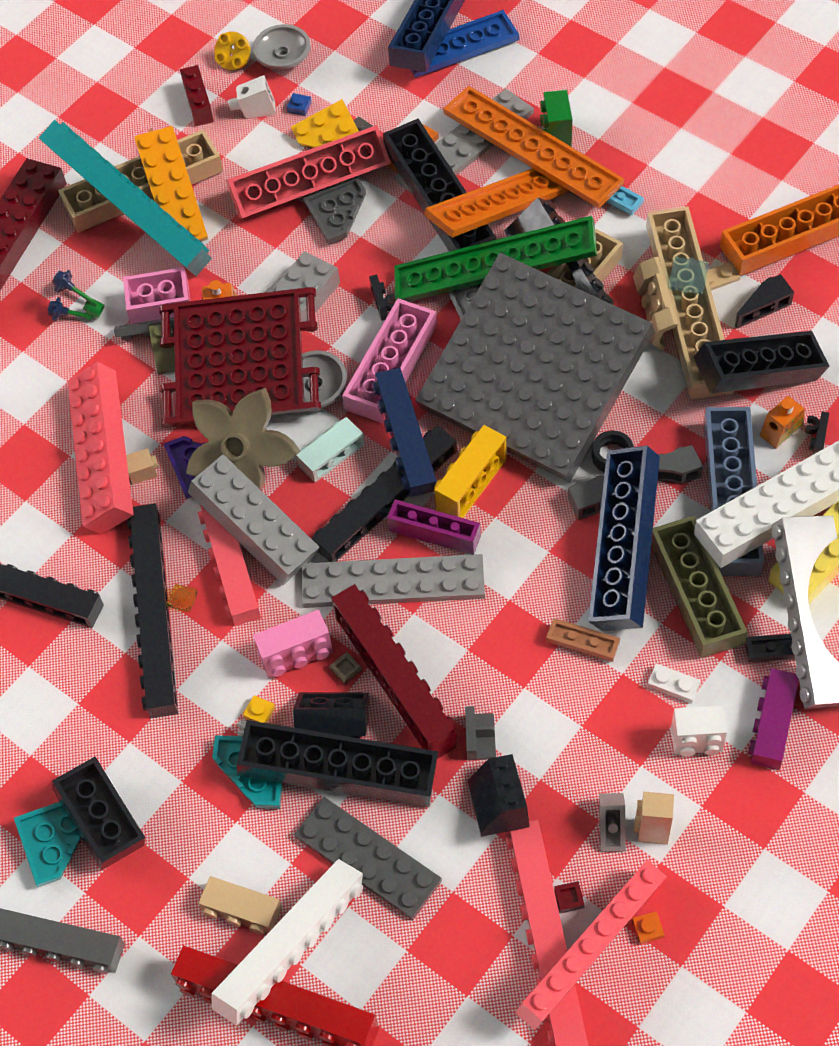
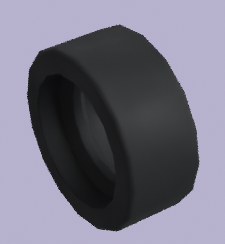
[592,430,634,473]

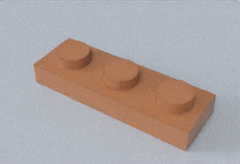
[546,618,620,662]

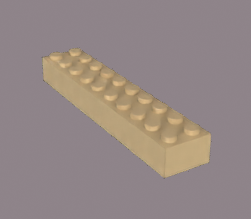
[646,206,733,400]

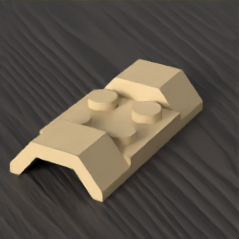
[633,257,678,350]

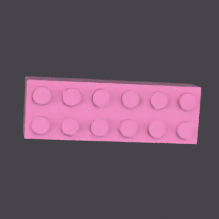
[342,299,437,424]

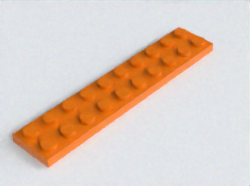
[443,85,624,209]

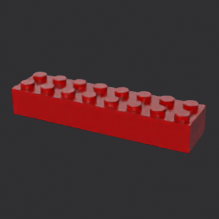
[171,945,379,1046]

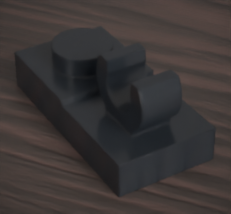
[369,274,395,321]
[805,411,829,455]

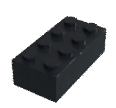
[52,757,145,871]

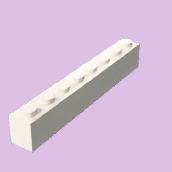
[212,859,363,1026]

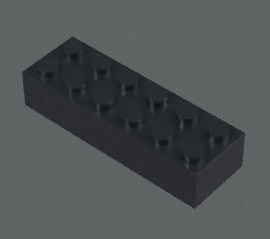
[693,331,830,394]

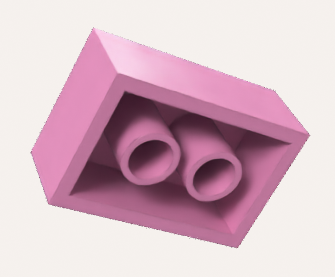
[123,267,191,324]
[253,609,333,678]

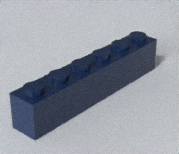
[372,368,437,497]

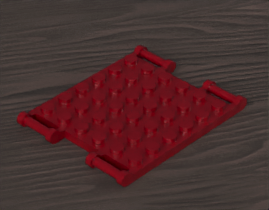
[159,287,321,428]

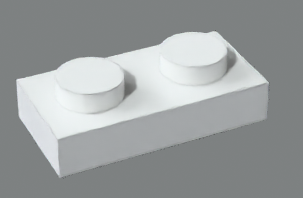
[647,663,701,704]

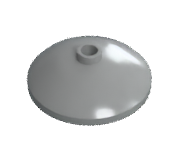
[253,24,310,69]
[302,350,347,408]

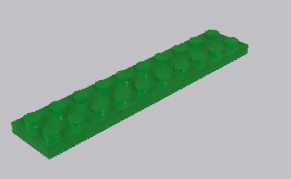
[394,216,597,302]

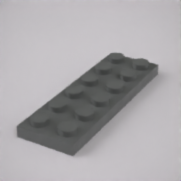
[294,797,442,920]

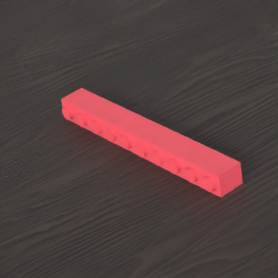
[505,820,588,1046]

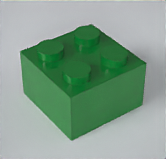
[540,90,573,147]

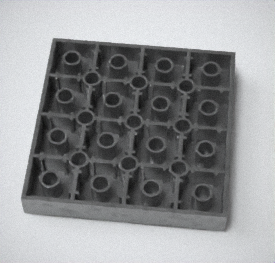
[415,253,654,483]

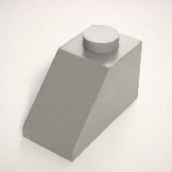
[599,793,626,851]

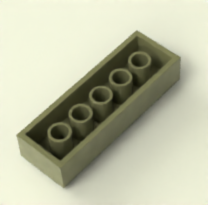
[651,515,748,658]

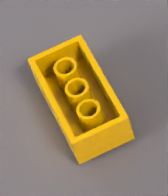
[434,425,507,518]

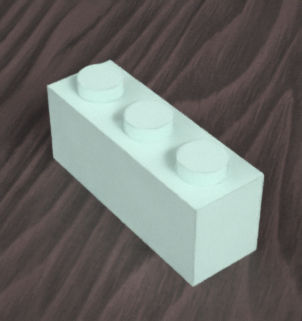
[296,417,365,483]

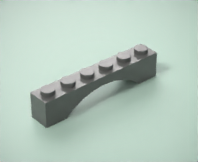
[568,445,703,520]

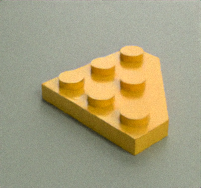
[291,99,359,148]

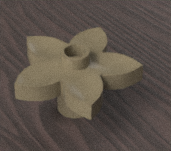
[186,388,301,491]

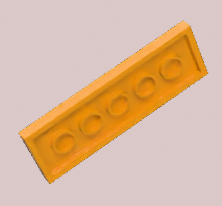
[134,126,208,241]

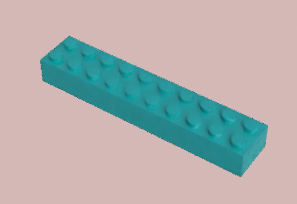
[39,120,212,276]

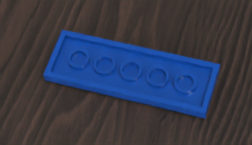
[411,10,519,78]

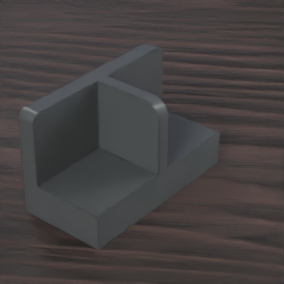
[465,706,496,760]

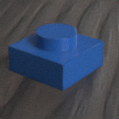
[287,93,312,116]

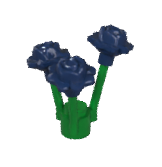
[47,270,105,322]

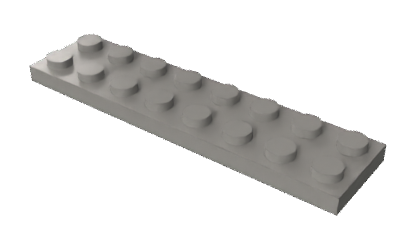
[395,88,534,193]
[302,554,485,608]

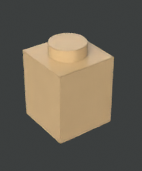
[126,448,159,485]

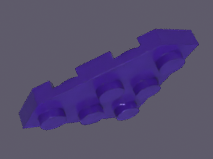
[164,436,204,499]

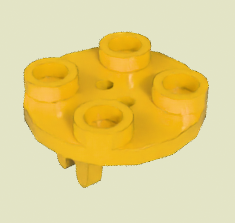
[214,31,251,70]

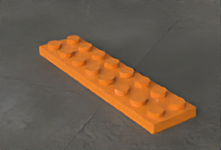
[424,168,568,237]

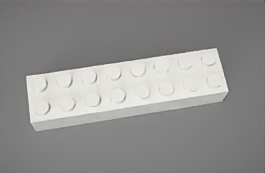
[694,441,839,568]

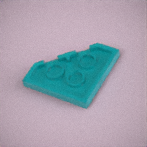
[212,735,283,809]
[14,802,82,888]

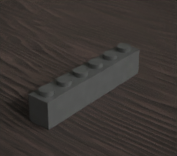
[0,908,125,974]

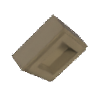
[329,652,362,685]

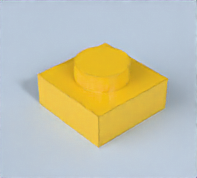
[243,695,276,723]

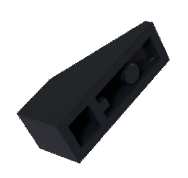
[735,274,794,329]

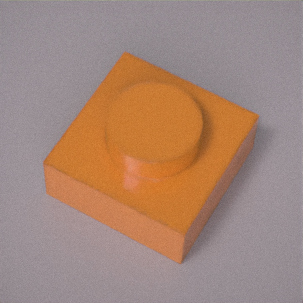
[632,911,665,945]

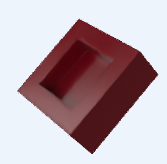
[554,881,585,913]

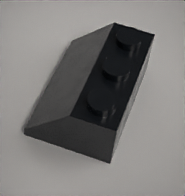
[293,692,369,738]
[467,754,530,837]

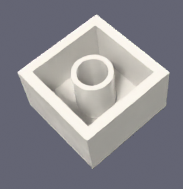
[671,705,727,757]

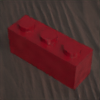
[179,65,214,127]

